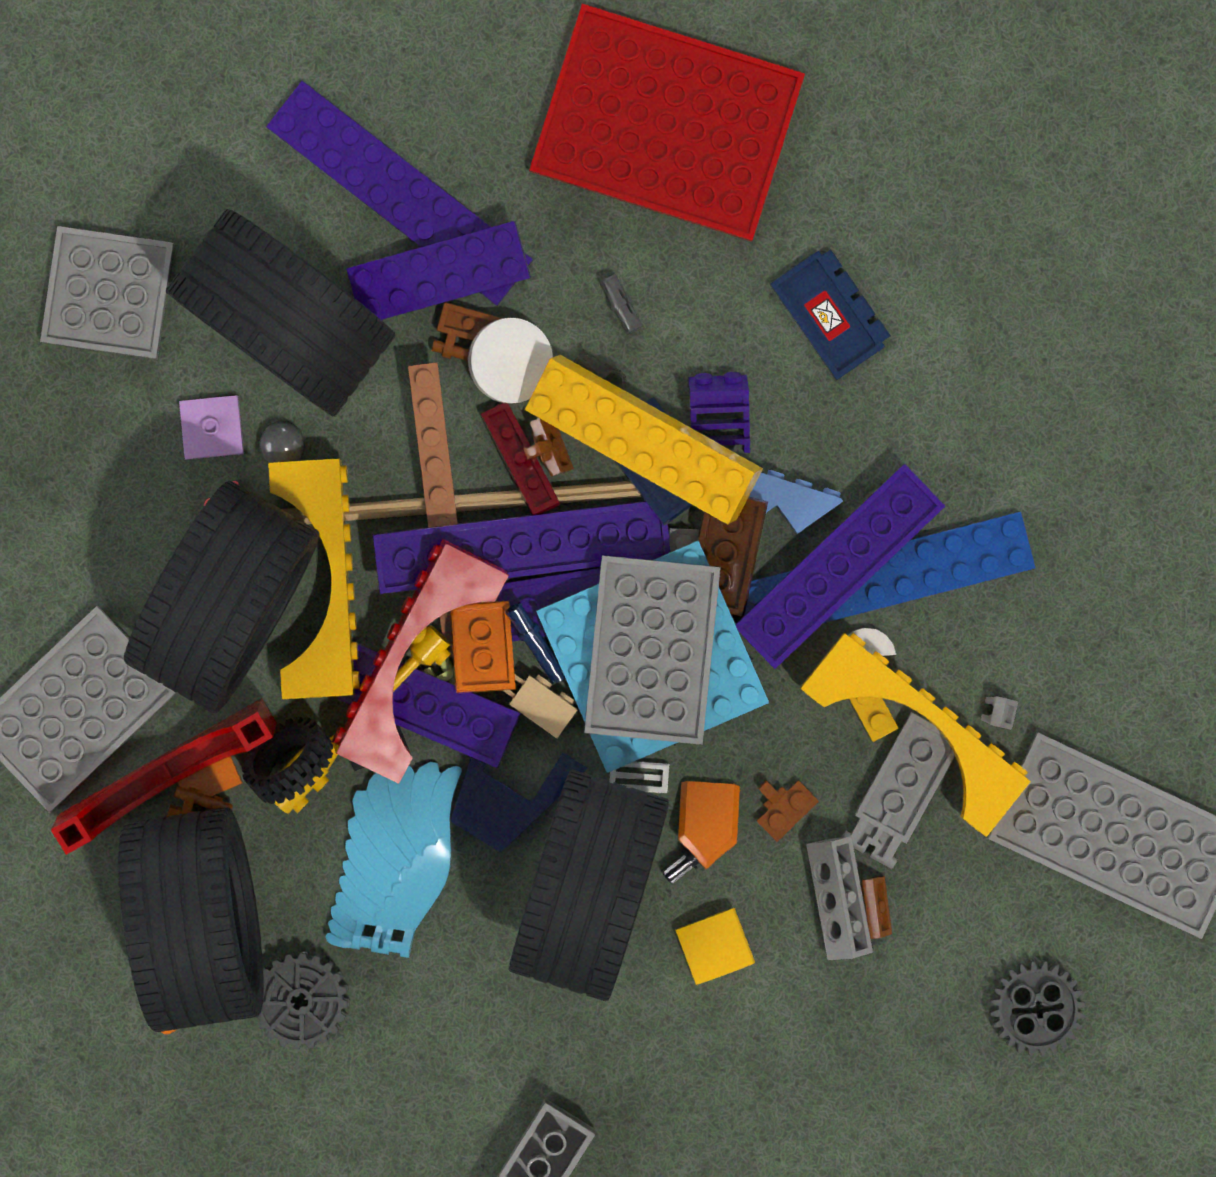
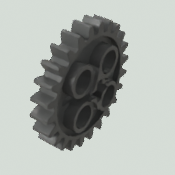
[989,960,1086,1057]

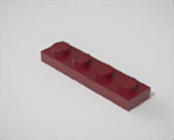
[481,403,560,515]

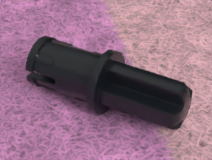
[662,849,699,883]

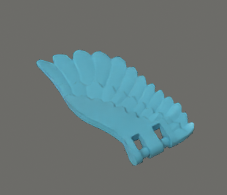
[325,762,462,958]

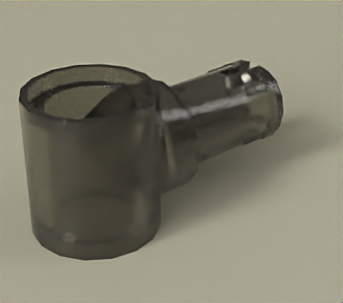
[574,349,626,390]

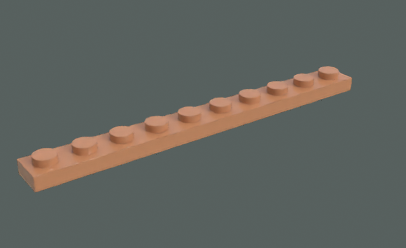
[408,362,458,658]

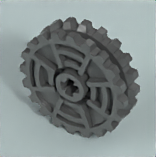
[258,951,350,1050]

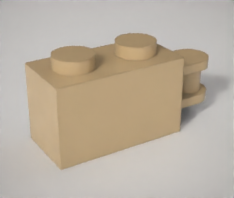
[503,674,578,738]

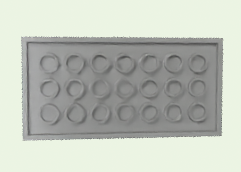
[987,732,1216,939]

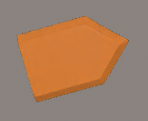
[678,781,740,870]

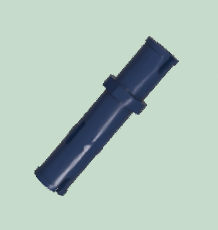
[505,603,565,684]

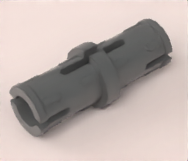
[600,274,643,335]

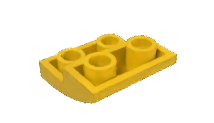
[675,908,755,985]

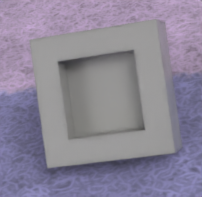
[981,696,1018,730]

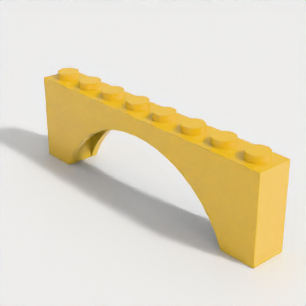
[268,459,360,699]
[799,632,1031,837]

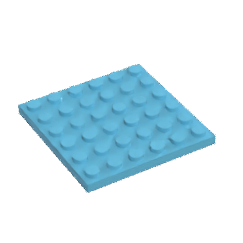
[536,540,769,773]

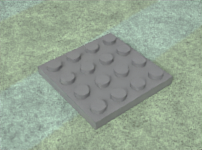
[40,226,175,360]

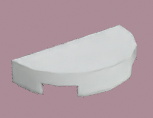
[848,628,896,656]

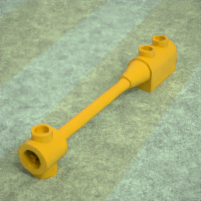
[274,625,451,814]

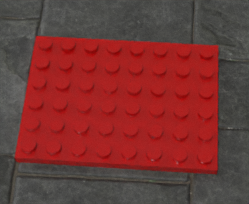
[529,3,805,242]

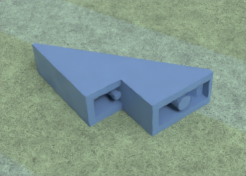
[749,470,843,534]

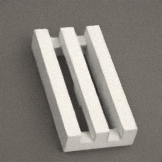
[609,761,669,793]

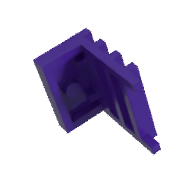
[688,372,750,453]

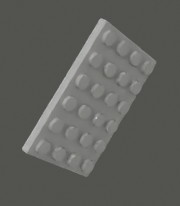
[584,555,720,745]
[0,606,177,813]

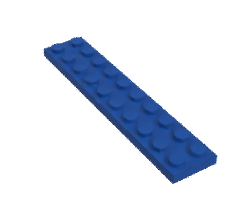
[745,512,1036,623]

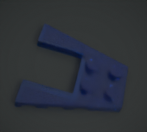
[451,753,587,853]

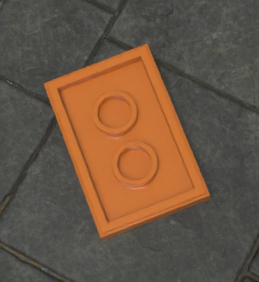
[450,601,516,693]

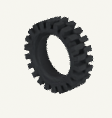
[242,717,333,804]

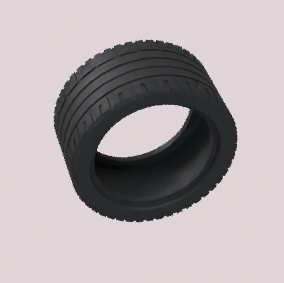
[166,208,395,417]
[124,481,320,713]
[508,769,669,1002]
[118,807,264,1032]

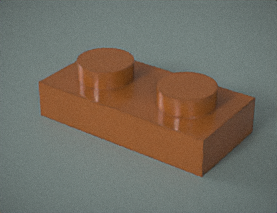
[861,876,892,939]

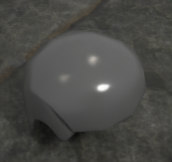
[260,421,304,463]

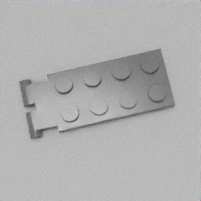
[842,712,955,869]

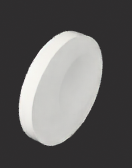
[468,318,553,403]

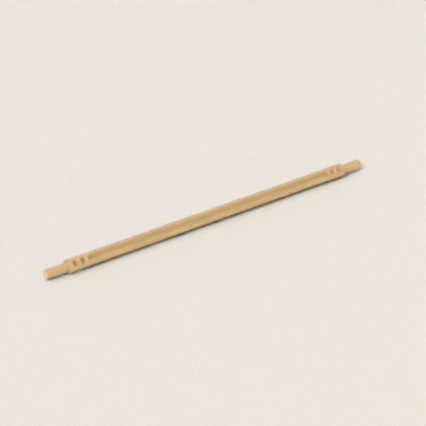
[281,481,641,524]

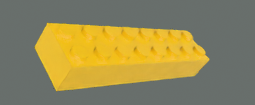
[525,355,763,525]

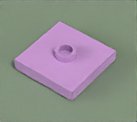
[179,395,244,460]

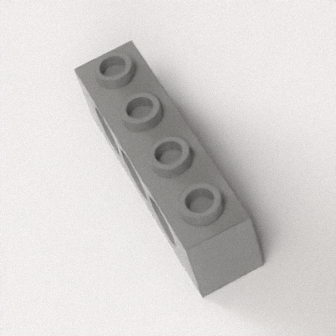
[806,836,873,960]

